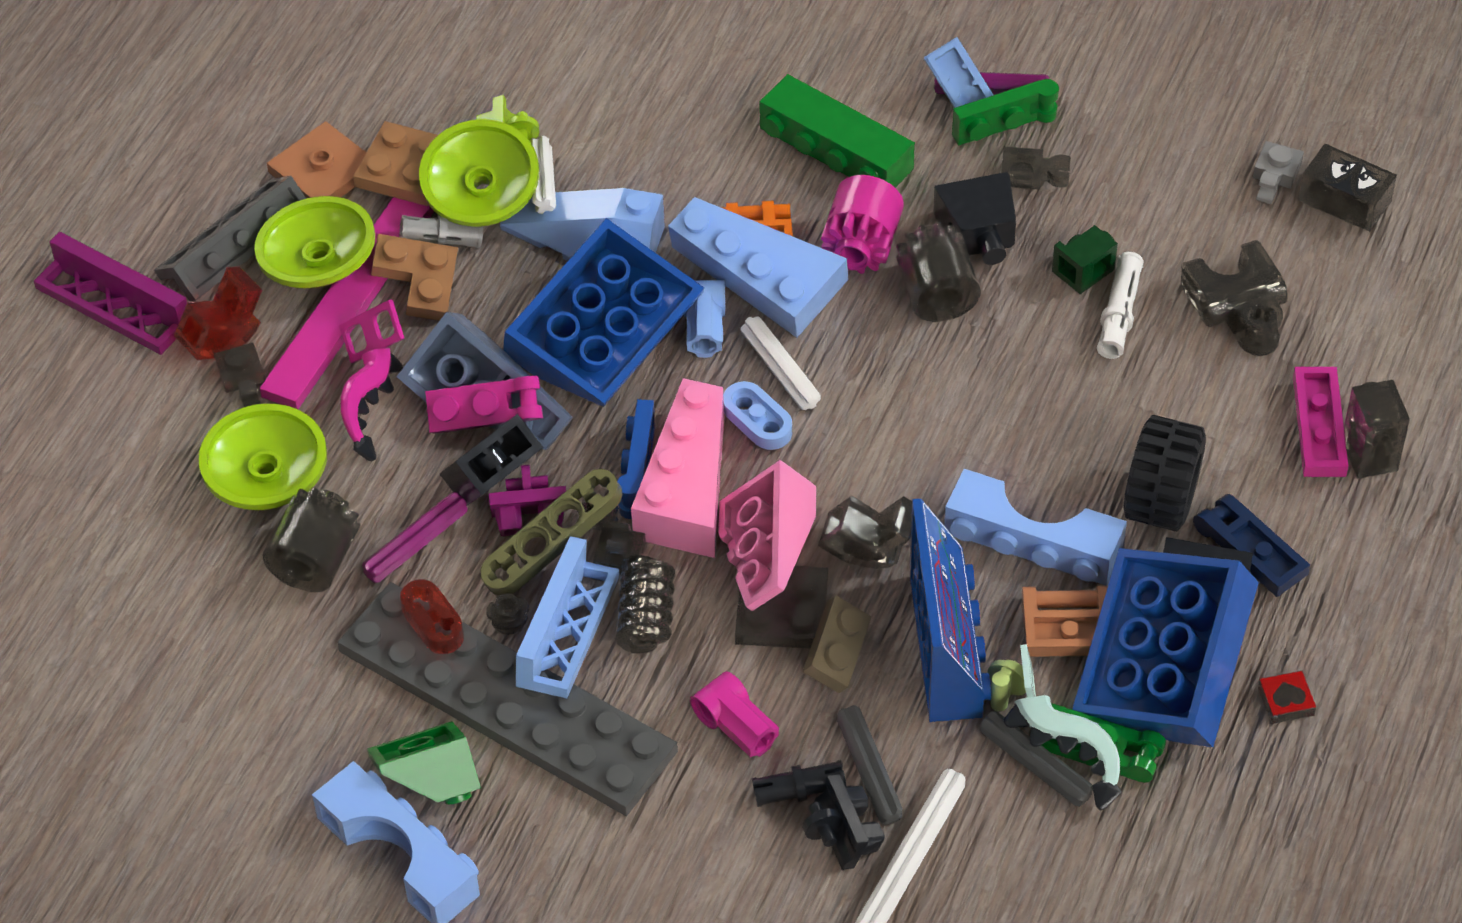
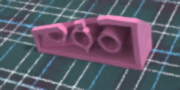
[718,460,816,611]

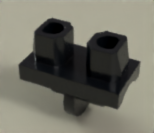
[802,774,885,870]

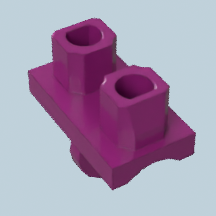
[489,464,566,537]

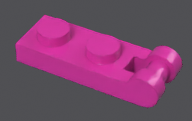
[425,376,543,434]

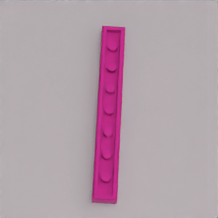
[260,197,434,409]

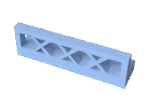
[516,536,619,699]

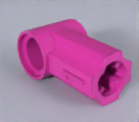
[690,671,779,758]

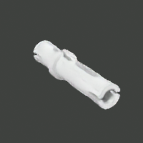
[1097,252,1144,359]

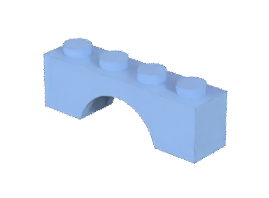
[944,469,1127,586]
[312,761,480,923]

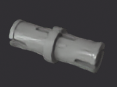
[399,215,483,248]

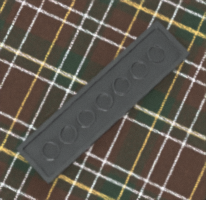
[337,582,678,817]

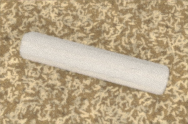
[530,136,556,214]
[741,316,821,410]

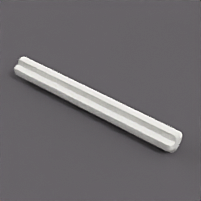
[855,769,966,923]

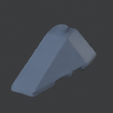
[396,312,573,450]

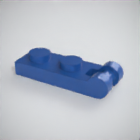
[618,399,656,519]

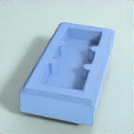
[924,37,993,108]

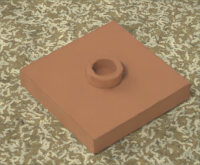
[267,121,367,198]

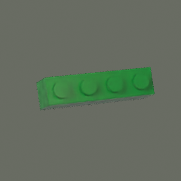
[759,74,915,188]

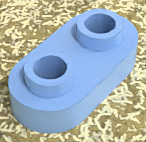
[723,381,792,450]

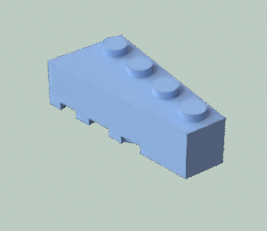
[668,197,848,338]

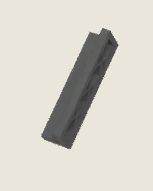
[154,176,307,301]

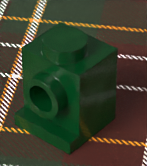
[1052,225,1118,294]

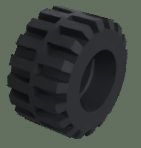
[1123,415,1206,532]

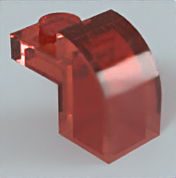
[174,266,263,360]

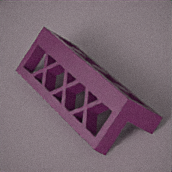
[34,231,192,355]

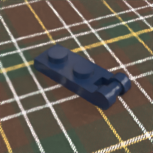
[1193,494,1310,597]

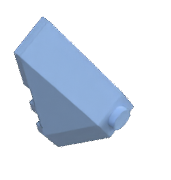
[500,188,665,261]

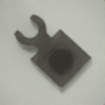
[1001,146,1071,189]

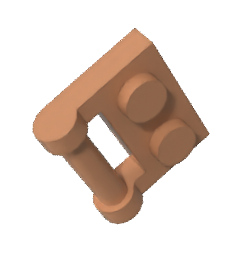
[1022,586,1108,657]

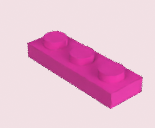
[1293,367,1348,477]

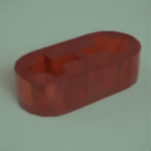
[400,579,464,654]

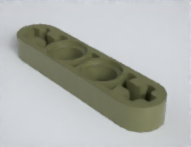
[480,469,622,597]

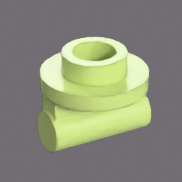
[987,660,1026,711]

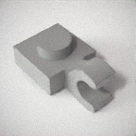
[1253,141,1304,204]

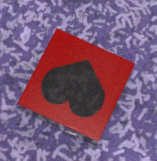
[1258,671,1316,724]

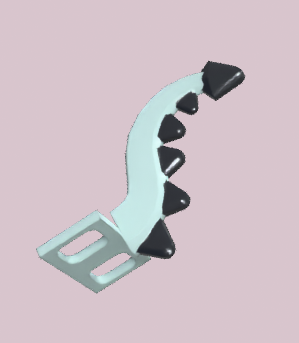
[1004,644,1122,811]

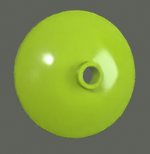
[419,119,539,227]
[254,196,376,289]
[199,404,327,510]

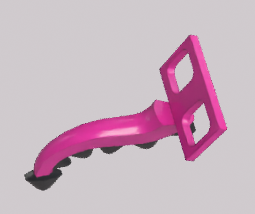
[339,300,405,461]

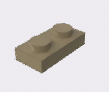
[803,595,871,693]

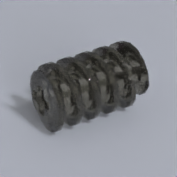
[615,555,676,653]

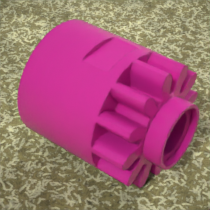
[821,175,904,274]

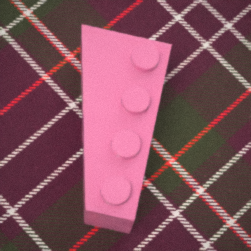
[631,378,724,558]

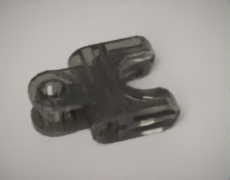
[1181,240,1288,356]

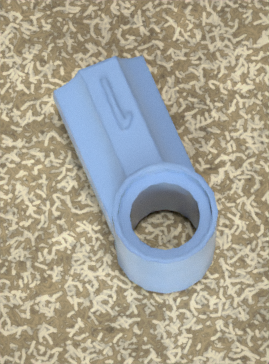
[684,280,725,358]

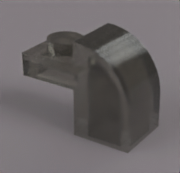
[818,496,912,569]

